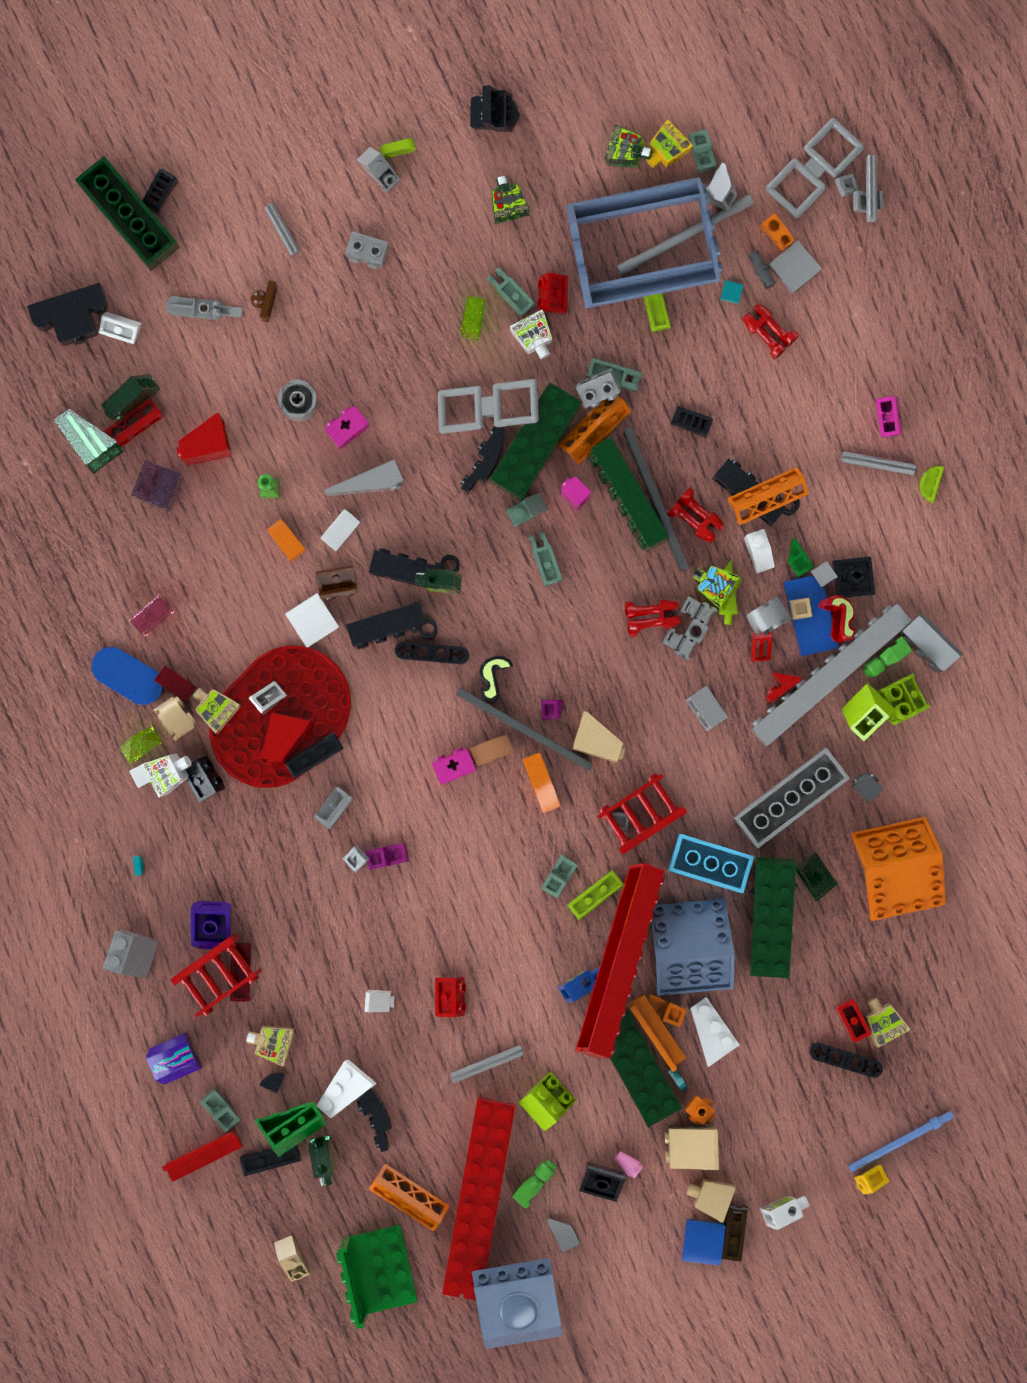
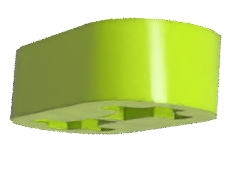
[379,138,416,158]

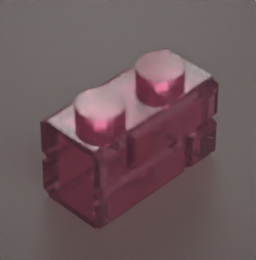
[130,595,174,636]

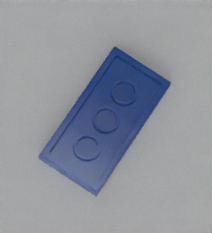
[783,576,839,657]

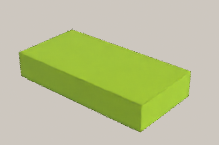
[643,293,671,333]

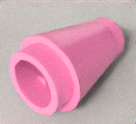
[614,1151,643,1179]

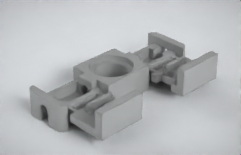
[661,596,718,660]

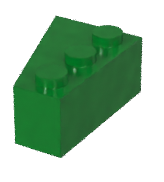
[254,1102,328,1157]

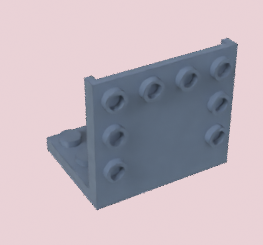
[650,899,735,996]

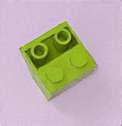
[842,683,895,741]
[519,1071,576,1131]

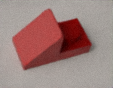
[765,673,802,704]

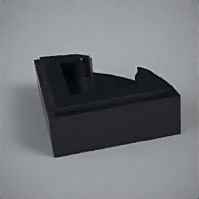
[260,1073,285,1093]

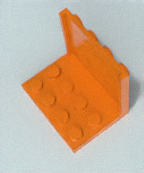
[851,816,946,921]

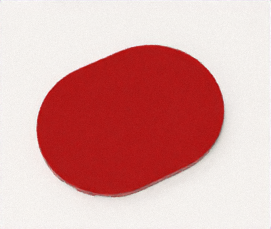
[209,645,351,788]

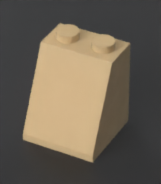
[572,711,625,763]
[664,1125,719,1170]

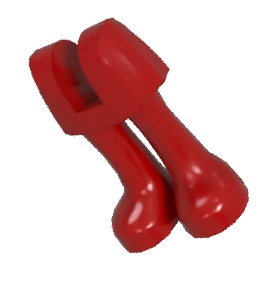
[742,303,800,360]
[667,487,725,543]
[624,600,682,638]

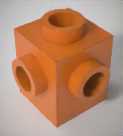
[684,1094,715,1126]

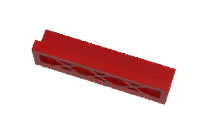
[89,398,164,461]
[162,1129,243,1182]

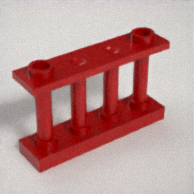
[596,773,687,855]
[170,933,262,1018]

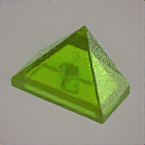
[119,726,162,764]

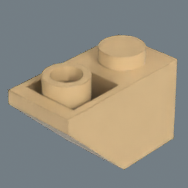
[274,1235,310,1282]

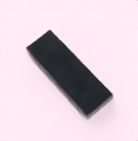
[285,732,344,779]
[239,1145,301,1176]

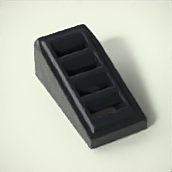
[142,168,178,213]
[671,406,713,438]

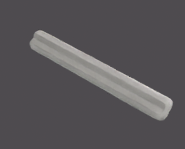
[866,155,878,222]
[841,451,916,475]
[450,1045,524,1083]

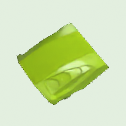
[877,673,930,725]

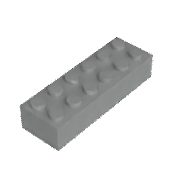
[732,748,850,849]

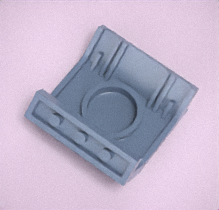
[472,1258,563,1349]

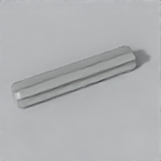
[265,203,299,255]

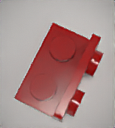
[537,272,568,314]
[435,977,466,1017]

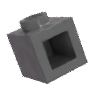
[851,773,883,803]

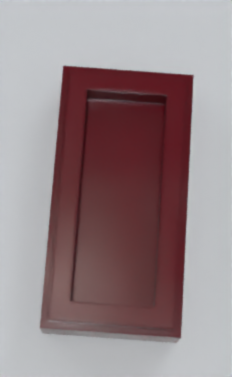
[154,665,196,703]

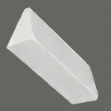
[99,312,142,344]
[321,509,360,551]

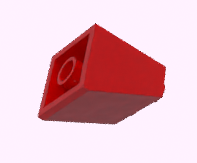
[176,413,232,466]
[261,713,313,766]

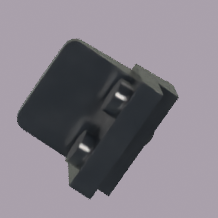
[470,85,520,132]

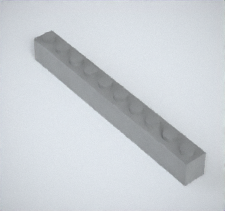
[751,604,912,747]

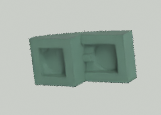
[689,129,716,174]
[541,854,578,898]
[200,1088,240,1133]

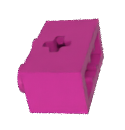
[876,396,904,438]
[325,405,370,450]
[561,476,592,511]
[432,747,476,785]

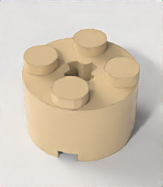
[153,697,195,741]

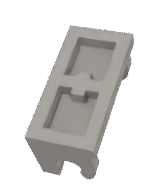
[685,686,728,732]
[314,786,354,829]

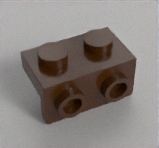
[315,565,358,600]

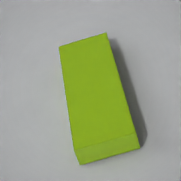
[567,870,624,920]

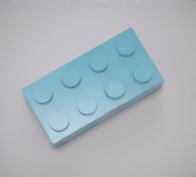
[667,834,754,894]

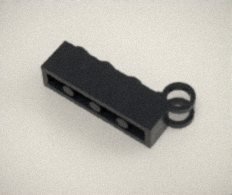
[712,458,800,527]
[369,548,460,589]
[346,602,438,650]

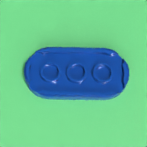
[92,647,163,705]

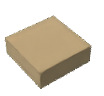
[789,598,812,620]

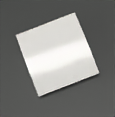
[285,593,339,648]

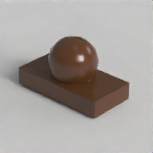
[250,280,278,323]

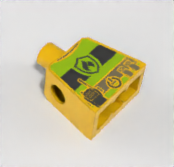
[646,120,693,168]

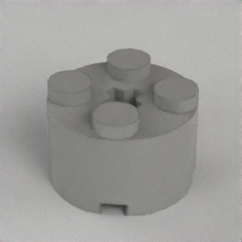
[278,380,318,422]
[745,596,791,636]

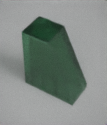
[101,374,160,420]

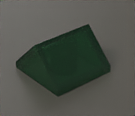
[796,853,838,901]

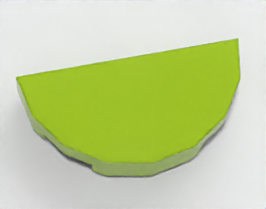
[919,466,944,504]

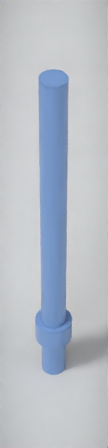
[848,1111,954,1172]

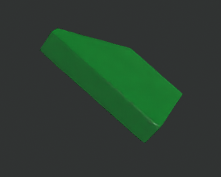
[787,538,814,578]

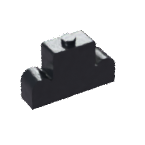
[27,282,108,346]

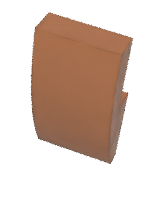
[469,735,514,767]

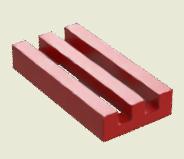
[750,632,773,662]

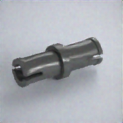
[748,250,776,289]

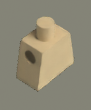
[686,1179,736,1223]

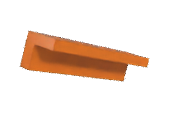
[558,396,631,465]
[727,467,809,525]
[627,994,686,1072]
[369,1164,450,1232]

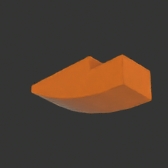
[522,752,561,813]

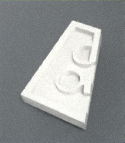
[690,997,739,1067]
[317,1060,377,1118]

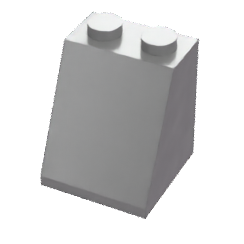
[103,929,160,978]

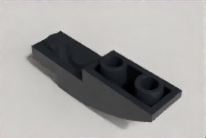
[460,426,504,495]
[357,1088,392,1152]

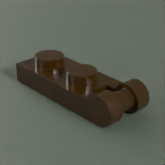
[722,1204,748,1262]

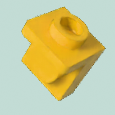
[854,1164,890,1194]

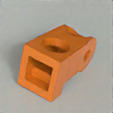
[758,213,794,251]

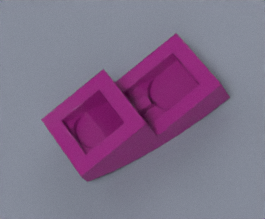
[365,843,409,870]

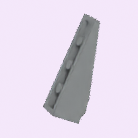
[324,460,404,496]

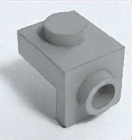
[853,190,884,213]

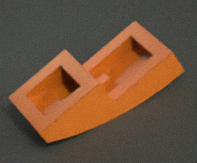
[266,519,306,562]
[647,993,687,1028]

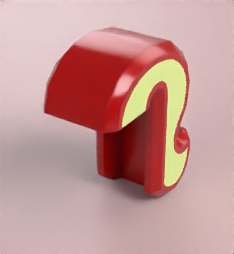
[818,595,855,643]

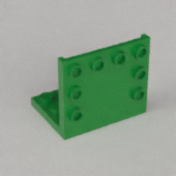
[336,1224,418,1329]

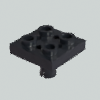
[832,557,876,598]

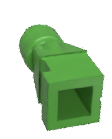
[257,474,280,498]
[862,636,913,678]
[512,1159,557,1209]

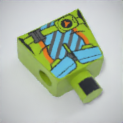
[693,566,742,611]

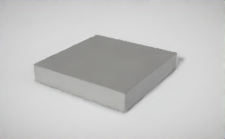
[768,240,822,294]

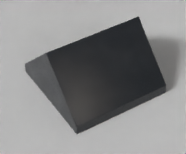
[579,1162,626,1202]

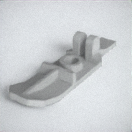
[166,296,243,320]

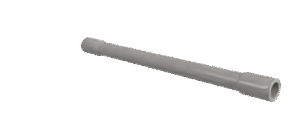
[616,194,754,276]

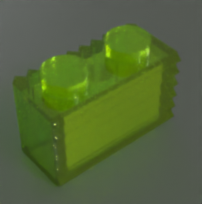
[460,296,485,340]

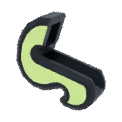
[479,656,513,702]

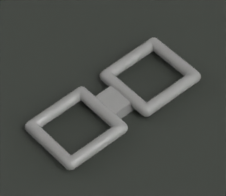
[765,118,864,218]
[438,379,539,434]

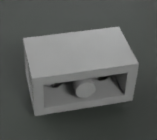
[346,231,389,269]
[576,368,621,408]

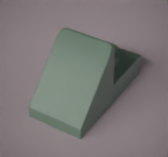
[506,493,548,528]

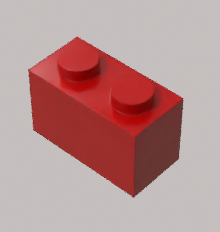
[834,998,872,1043]

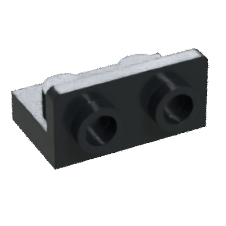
[185,756,225,803]

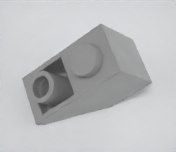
[357,147,401,192]
[706,163,737,211]

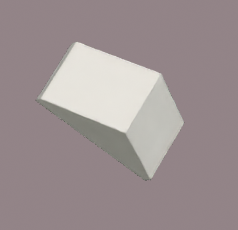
[249,681,287,715]

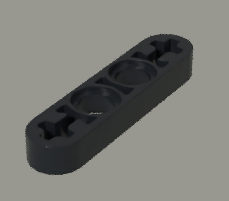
[395,642,469,665]
[809,1043,883,1078]

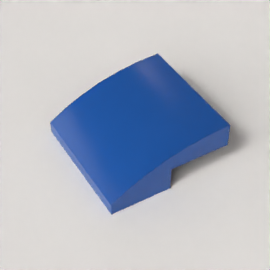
[682,1219,725,1265]

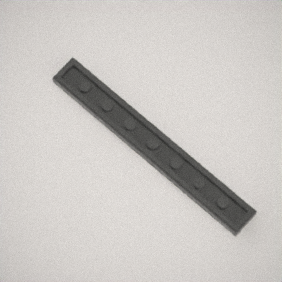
[623,427,689,572]
[456,688,593,771]

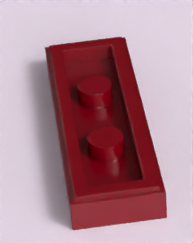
[230,943,251,1002]

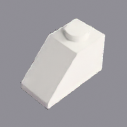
[744,529,775,574]
[365,990,395,1012]

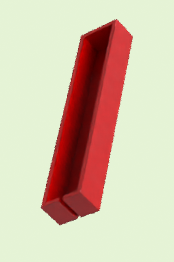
[575,863,665,1059]
[442,1097,516,1301]

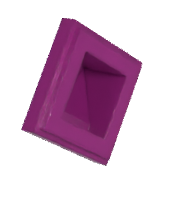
[541,699,564,720]

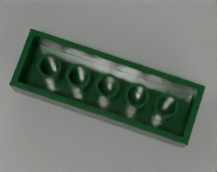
[75,156,180,271]
[490,382,582,502]
[588,437,669,553]
[750,857,796,978]
[610,1005,682,1128]

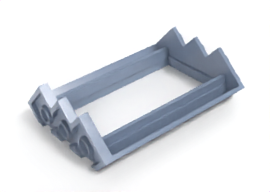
[566,177,723,308]

